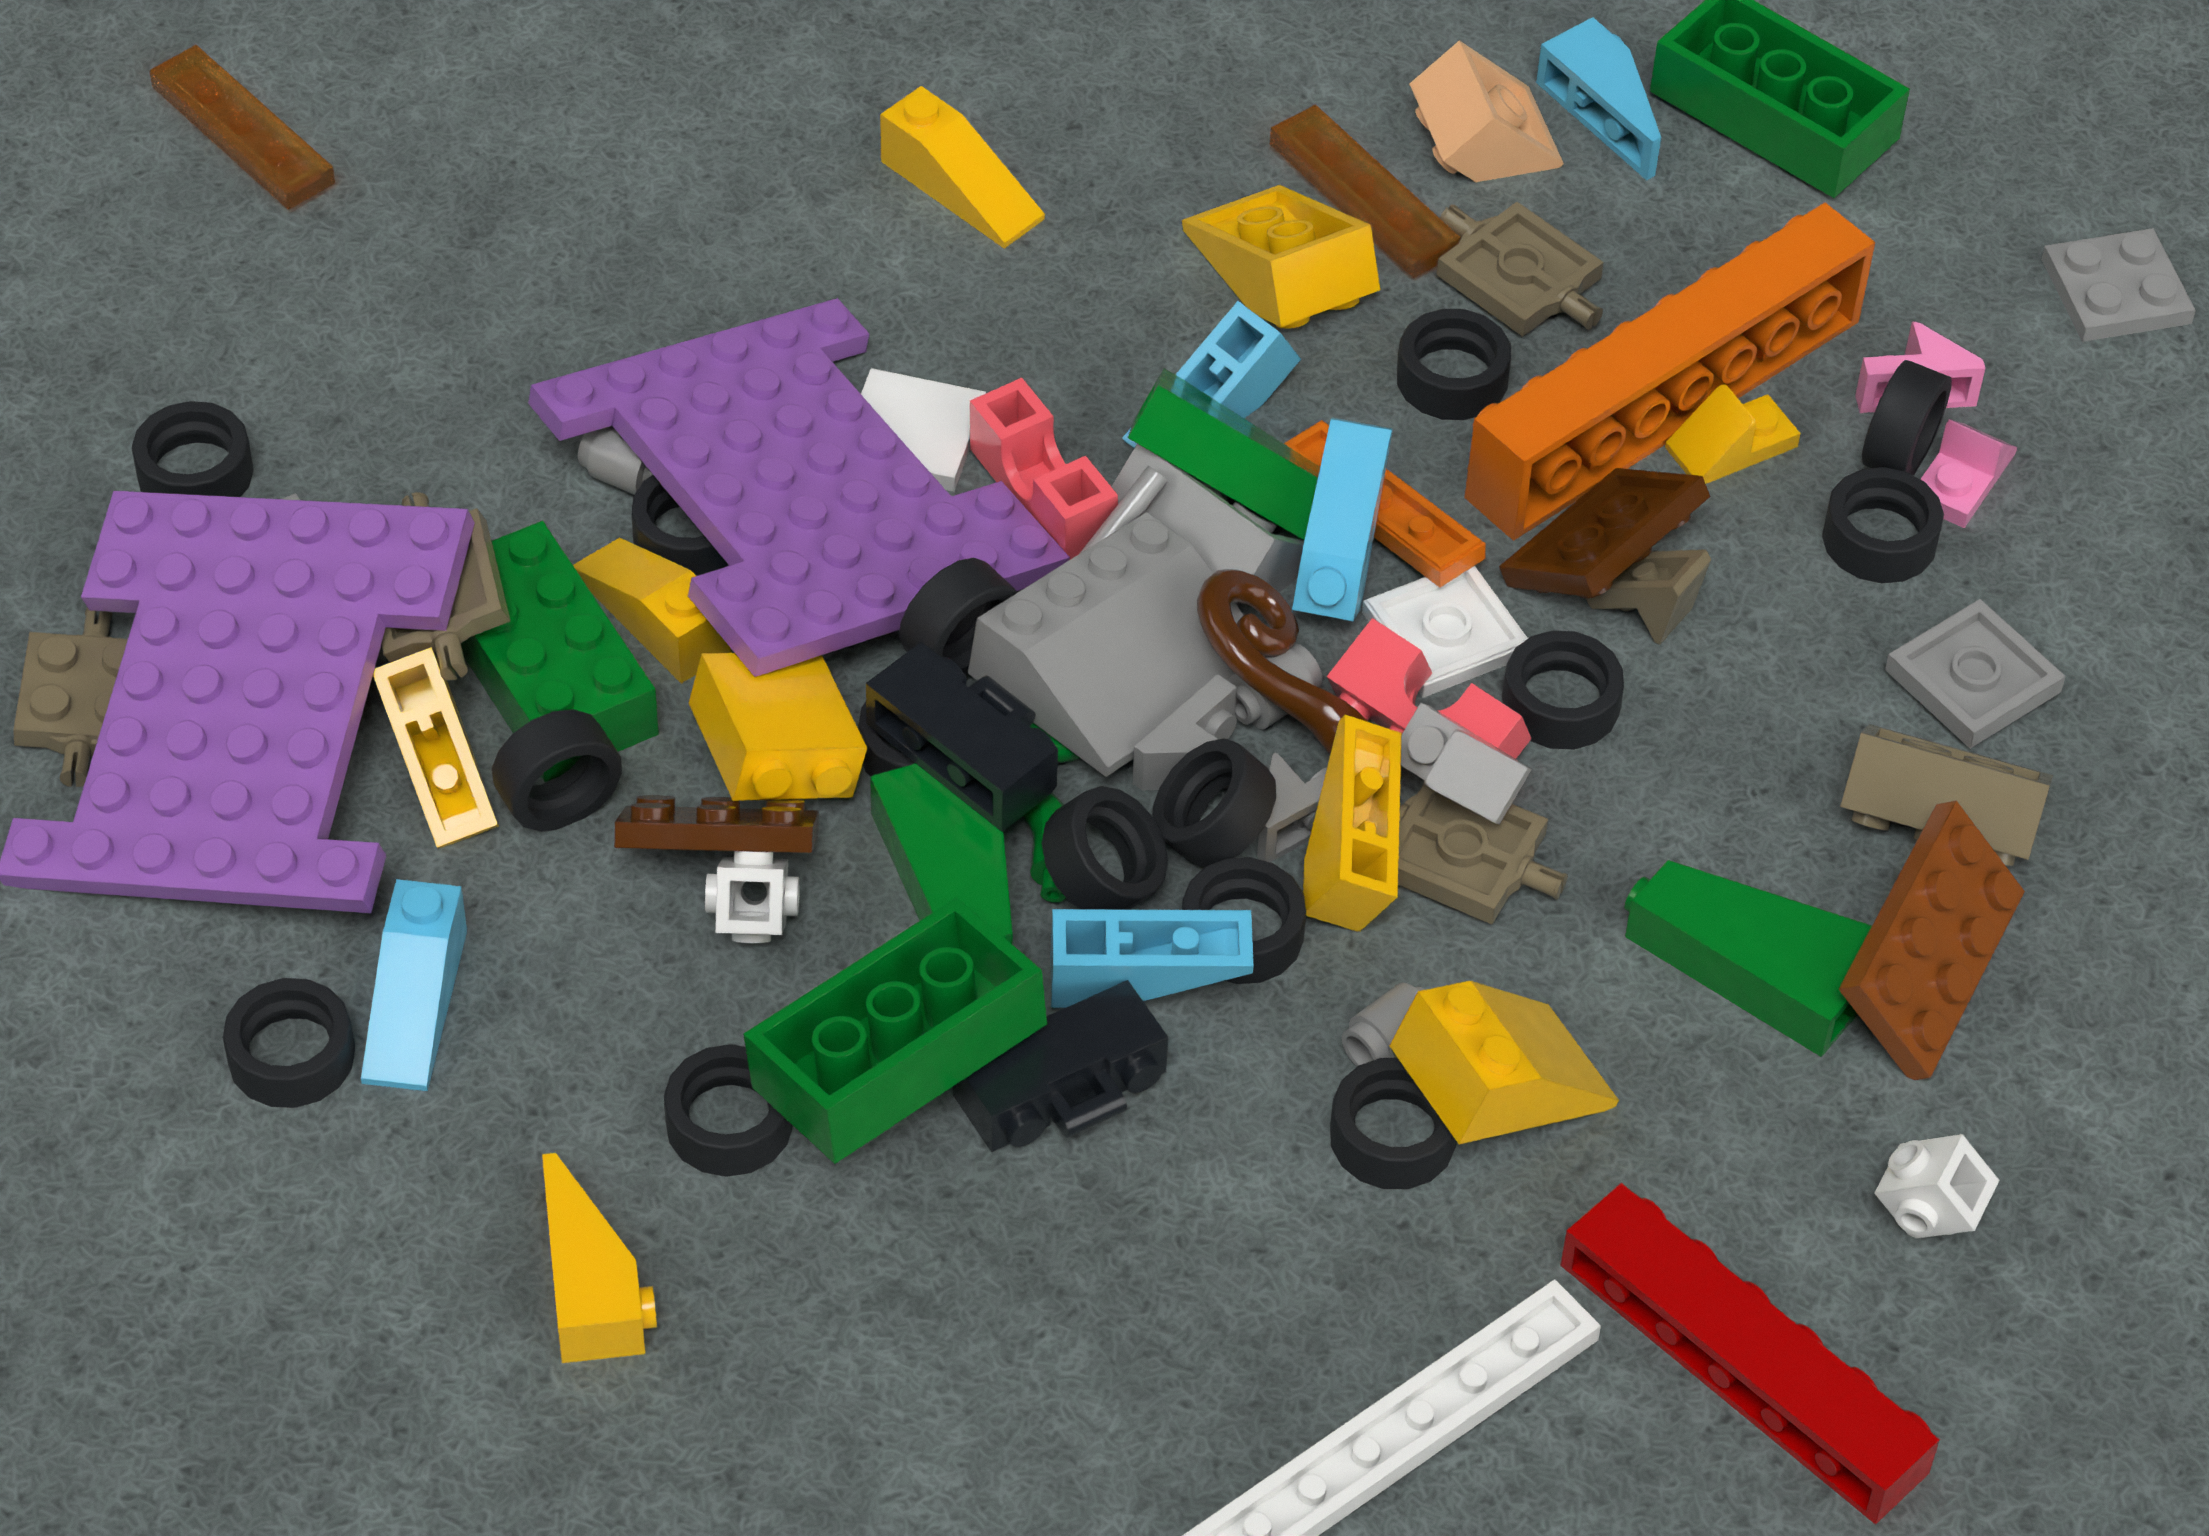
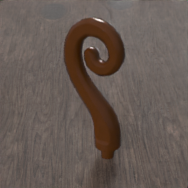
[1197,569,1368,755]

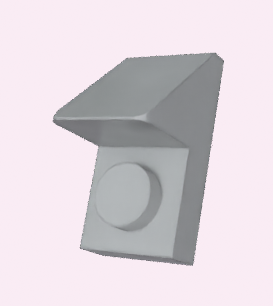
[1132,674,1237,791]
[1401,703,1532,825]
[1257,752,1327,862]

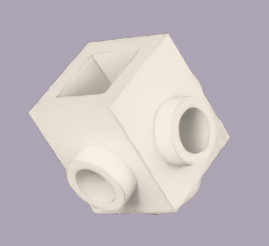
[705,851,800,943]
[1874,1134,2000,1238]

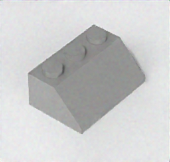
[1112,444,1304,606]

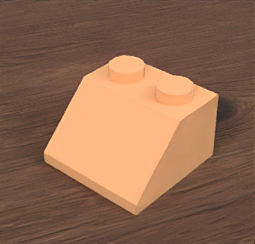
[1409,40,1564,182]

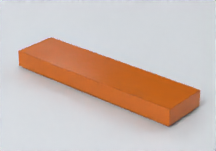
[1283,420,1486,588]

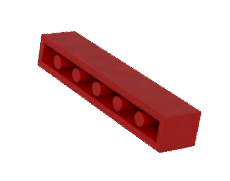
[1560,1183,1940,1525]

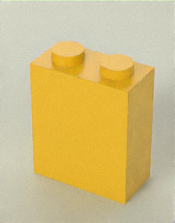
[688,653,867,801]

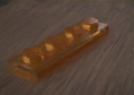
[149,45,335,210]
[1270,104,1461,278]

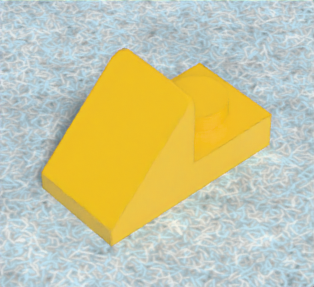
[1665,384,1801,484]

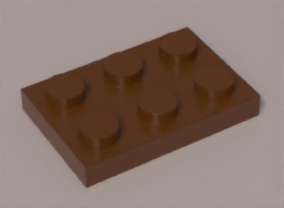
[1499,468,1711,598]
[614,795,819,853]

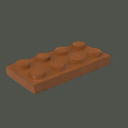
[1839,800,2025,1080]

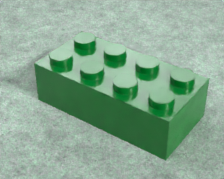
[1650,0,1910,198]
[461,520,659,782]
[743,897,1047,1164]

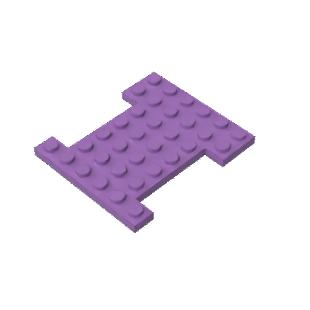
[528,298,1070,677]
[0,491,475,913]

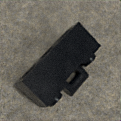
[866,642,1058,832]
[953,980,1168,1152]

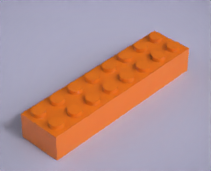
[1464,202,1875,541]

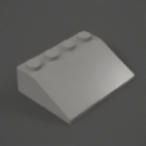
[968,512,1244,777]

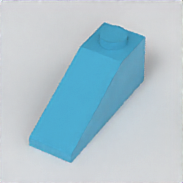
[1536,17,1661,180]
[1122,301,1301,448]
[1292,418,1393,621]
[361,879,467,1091]
[1050,909,1254,1008]

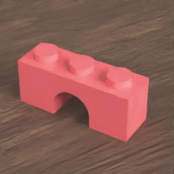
[970,378,1118,560]
[1326,618,1532,759]

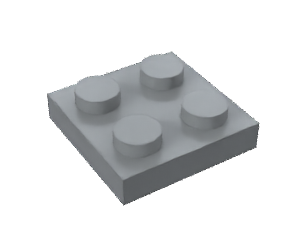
[2041,228,2196,342]
[1885,599,2066,749]

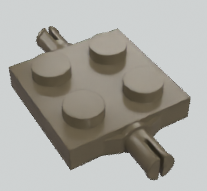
[1437,202,1604,337]
[381,492,510,680]
[13,607,128,787]
[1398,784,1568,924]

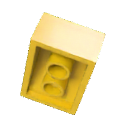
[1181,185,1380,329]
[1389,981,1619,1144]

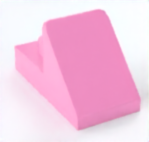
[1855,322,1985,413]
[1921,419,2017,528]

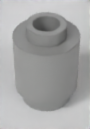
[578,426,653,495]
[1229,644,1322,730]
[1342,982,1425,1067]

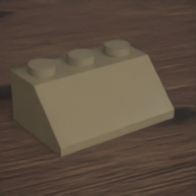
[1840,724,2053,866]

